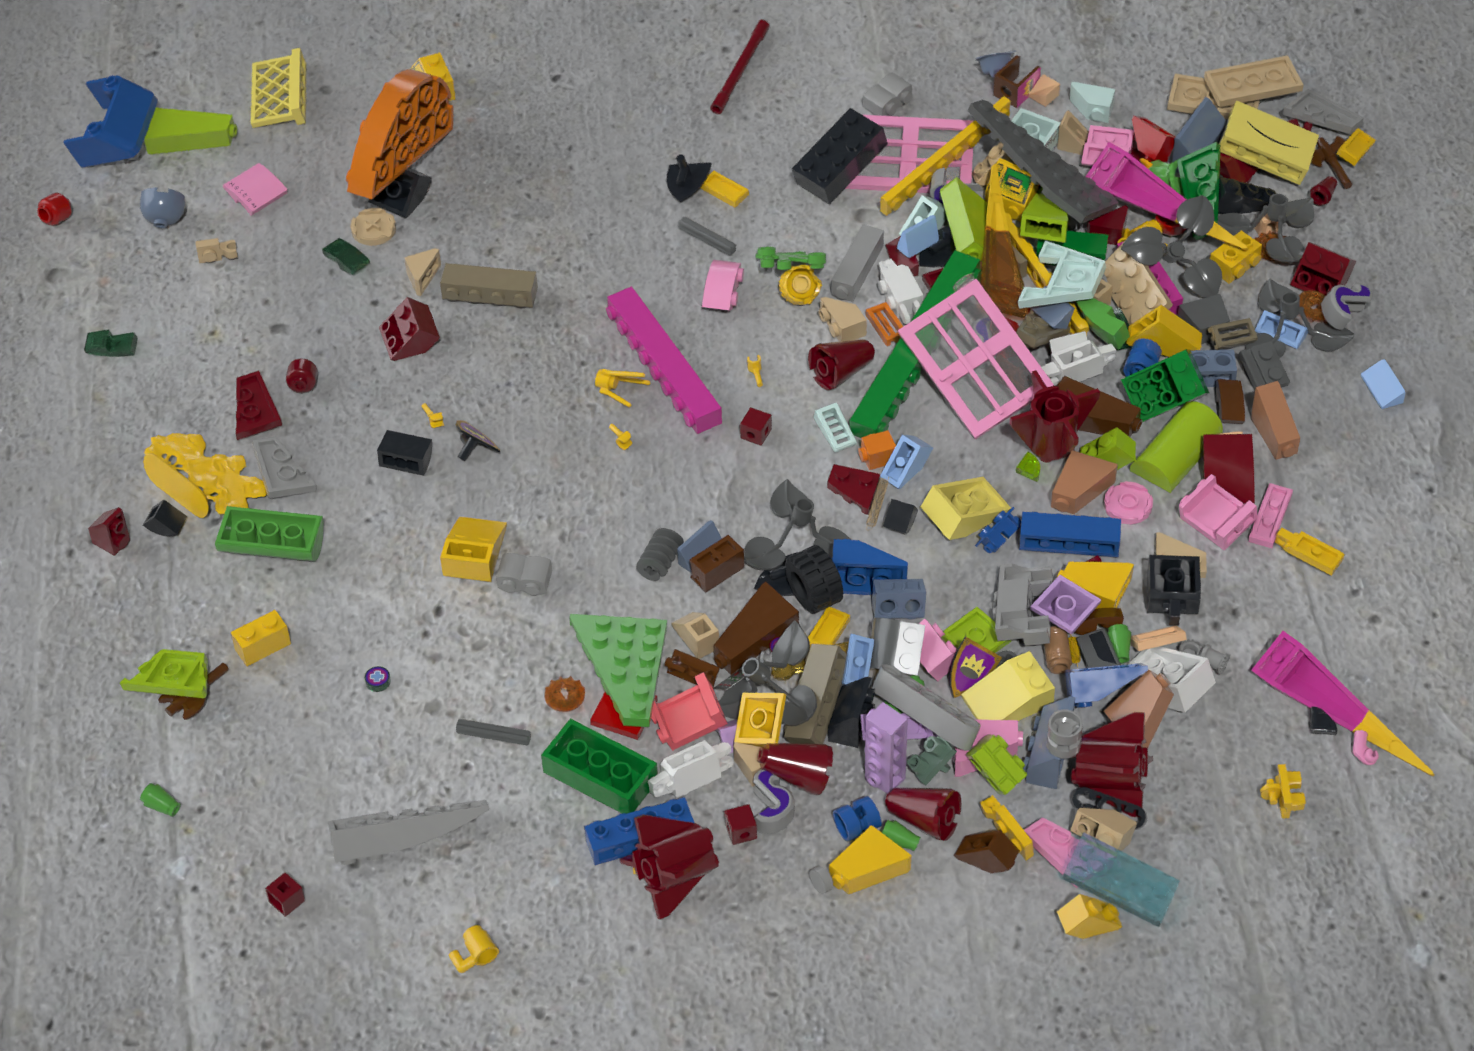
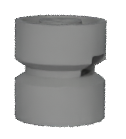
[1047,709,1083,759]

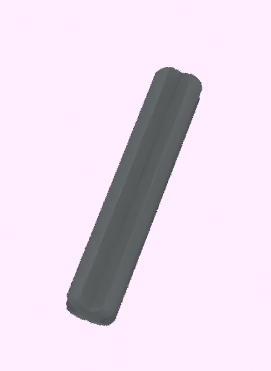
[678,217,736,256]
[456,719,531,746]

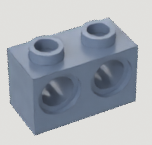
[1191,349,1237,387]
[872,579,926,619]

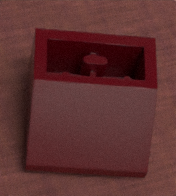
[1290,242,1356,299]
[379,297,440,361]

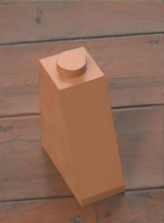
[1251,381,1300,460]
[1051,450,1118,514]
[1104,670,1174,747]

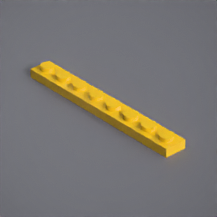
[880,96,1011,216]
[1000,212,1089,335]

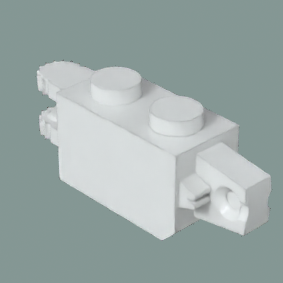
[878,259,923,325]
[1041,340,1116,386]
[648,740,734,798]

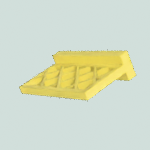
[251,48,306,128]

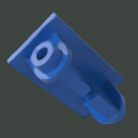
[975,507,1021,554]

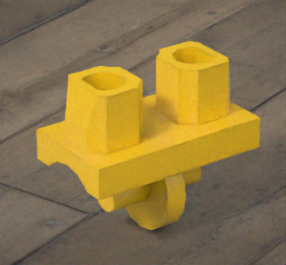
[1260,764,1306,818]

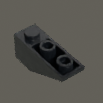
[1218,177,1276,214]

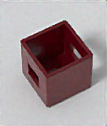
[740,407,772,446]
[724,804,757,845]
[265,872,305,917]

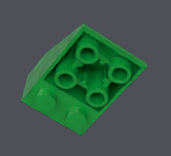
[1121,349,1210,422]

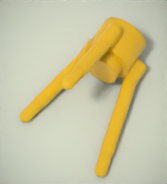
[595,369,651,407]

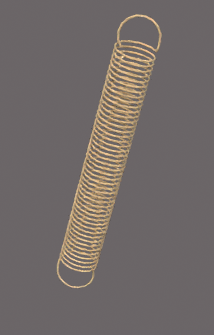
[866,477,889,530]

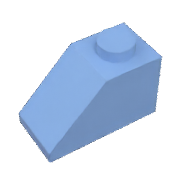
[880,434,933,489]

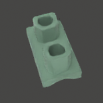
[907,736,957,785]

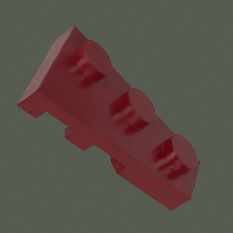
[236,370,282,440]

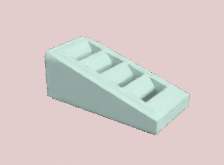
[814,402,857,452]

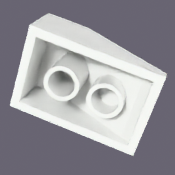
[1128,646,1216,712]

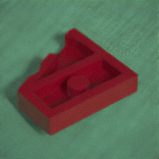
[827,464,880,515]

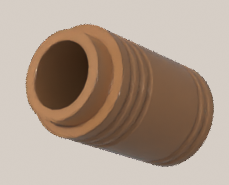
[1044,626,1072,674]

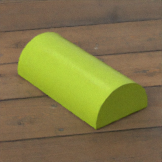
[1130,401,1223,493]

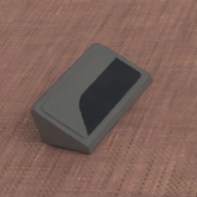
[1077,628,1121,668]

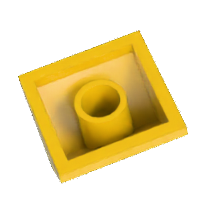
[734,693,786,747]

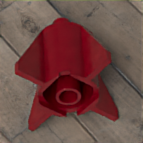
[1010,370,1100,463]
[1072,712,1153,818]
[620,815,719,919]

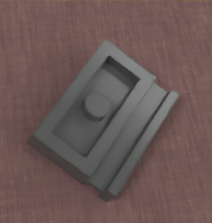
[1238,341,1290,390]

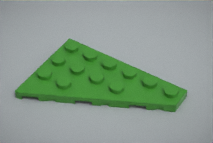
[570,614,667,727]

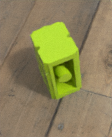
[966,734,1027,795]

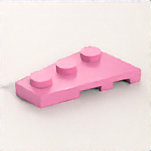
[1024,818,1116,888]

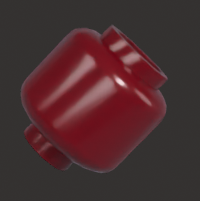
[286,358,318,393]

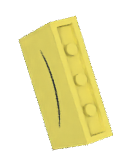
[1219,100,1319,185]

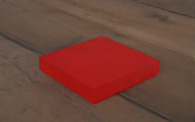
[590,691,658,740]

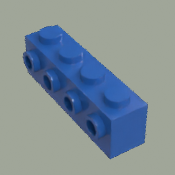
[1019,511,1121,557]
[584,797,695,865]

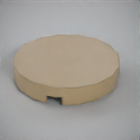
[350,208,396,246]

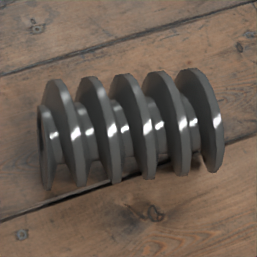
[636,528,684,581]

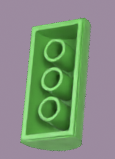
[215,506,324,561]

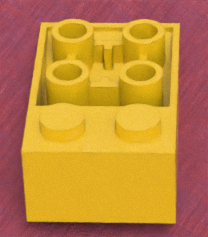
[440,516,507,582]

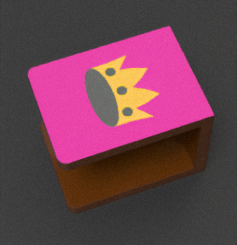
[993,55,1041,108]

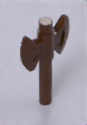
[1311,136,1352,189]
[158,662,229,720]

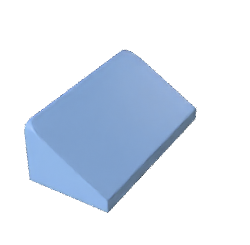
[897,215,939,258]
[1255,310,1308,349]
[1361,359,1405,409]
[842,634,874,685]

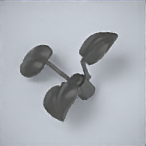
[1218,194,1315,262]
[1121,195,1222,298]
[1246,278,1354,358]
[744,479,852,570]
[719,621,817,726]

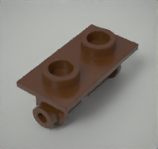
[665,649,720,687]

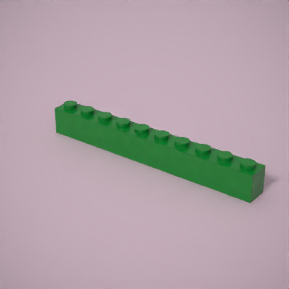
[850,250,982,438]

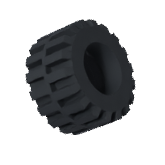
[785,545,843,614]

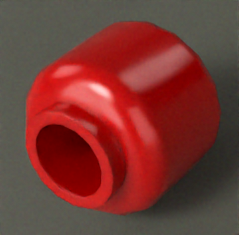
[37,193,72,226]

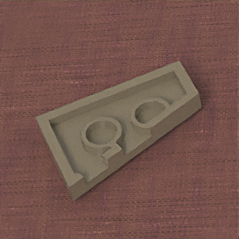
[1016,309,1071,348]

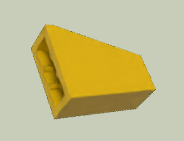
[1127,305,1202,357]
[1057,561,1134,609]
[829,825,912,894]

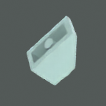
[1070,82,1115,123]
[899,195,947,235]

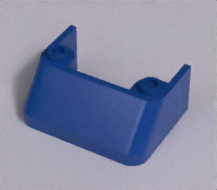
[63,75,158,168]

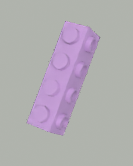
[864,702,908,794]

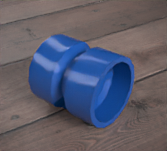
[1123,339,1162,377]
[833,796,882,842]

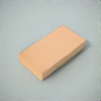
[1130,626,1187,651]

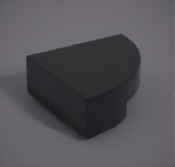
[1310,706,1337,735]

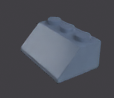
[1172,97,1227,173]
[1023,696,1076,789]

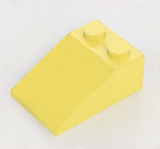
[921,477,1011,540]
[961,651,1055,721]

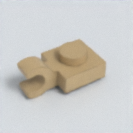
[195,238,238,263]

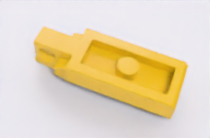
[1275,527,1345,576]
[980,795,1034,860]

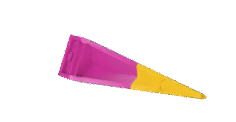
[1086,142,1248,251]
[1251,631,1434,776]

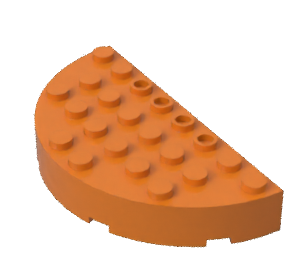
[346,69,453,199]

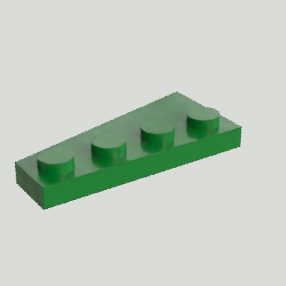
[1177,142,1221,240]

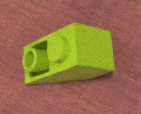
[1080,427,1136,470]

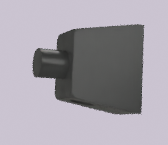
[1178,294,1230,346]

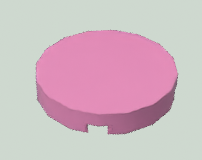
[1104,481,1153,525]

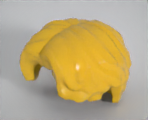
[779,265,822,305]

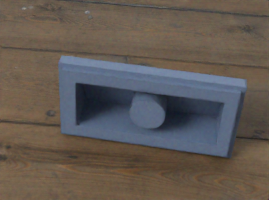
[1029,286,1075,329]
[677,520,722,573]

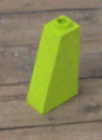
[144,108,237,154]
[940,177,990,261]
[1020,186,1068,243]

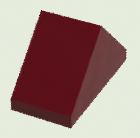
[1087,205,1128,245]

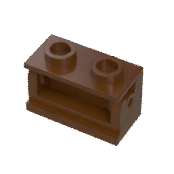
[689,535,744,593]

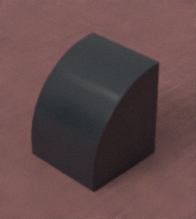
[883,499,918,534]
[142,500,187,537]

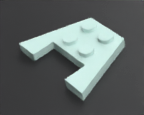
[1018,241,1106,308]

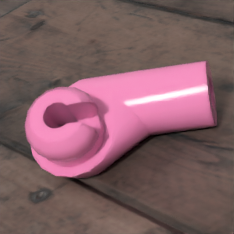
[1353,730,1379,765]

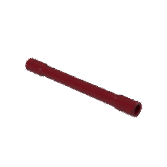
[710,20,770,114]

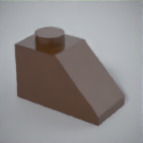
[954,830,1020,874]

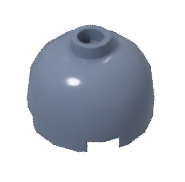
[140,187,186,228]

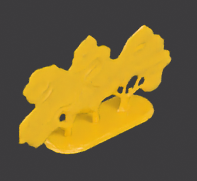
[143,433,267,518]

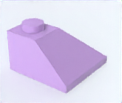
[1030,575,1101,635]

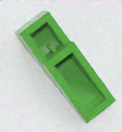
[1076,298,1130,350]

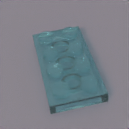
[1062,832,1180,927]

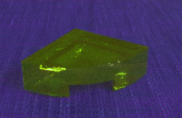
[1016,452,1040,482]

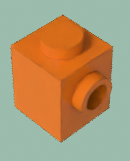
[858,430,896,470]

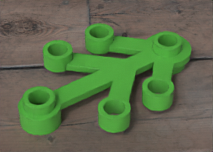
[755,247,826,270]

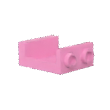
[1179,474,1258,551]

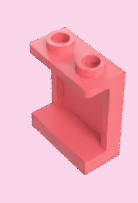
[651,672,728,751]

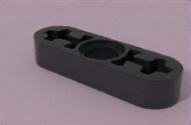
[1073,787,1147,830]

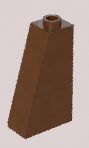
[1057,376,1142,437]
[714,582,799,675]

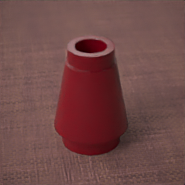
[1310,176,1337,205]

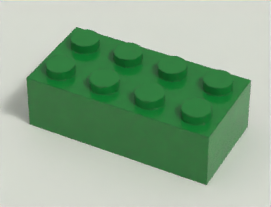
[541,718,658,814]

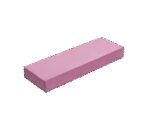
[1248,483,1293,548]

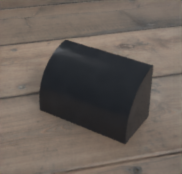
[377,430,432,476]

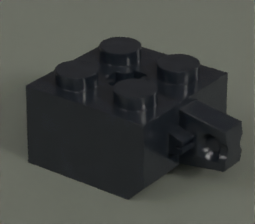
[1147,555,1201,626]

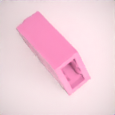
[955,719,1023,777]

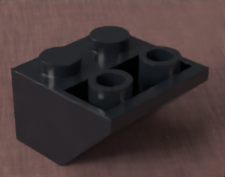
[828,677,875,748]

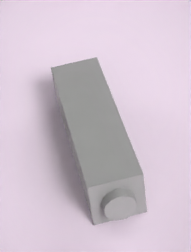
[832,224,884,302]

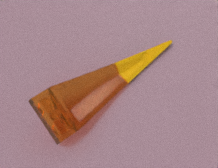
[980,163,1028,318]

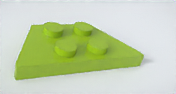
[120,649,208,698]

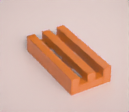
[865,302,903,346]

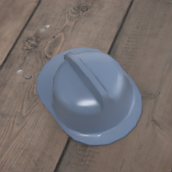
[975,50,1017,78]

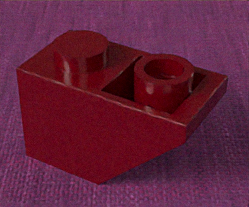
[88,507,130,556]

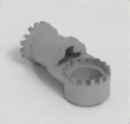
[1179,639,1231,675]

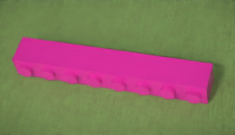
[606,286,722,434]

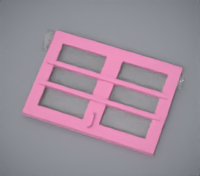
[842,115,974,193]
[898,274,1054,440]

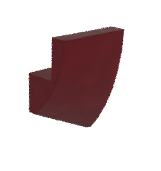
[1203,434,1255,504]

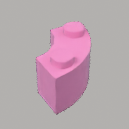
[702,260,744,310]

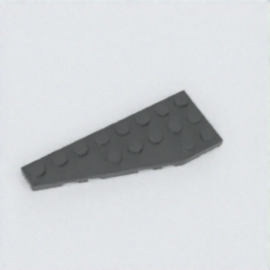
[967,100,1119,224]

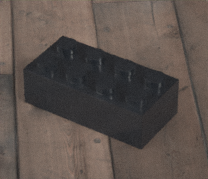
[791,108,888,205]

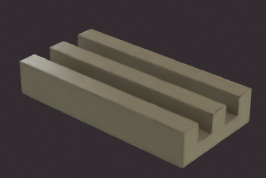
[1208,318,1258,350]

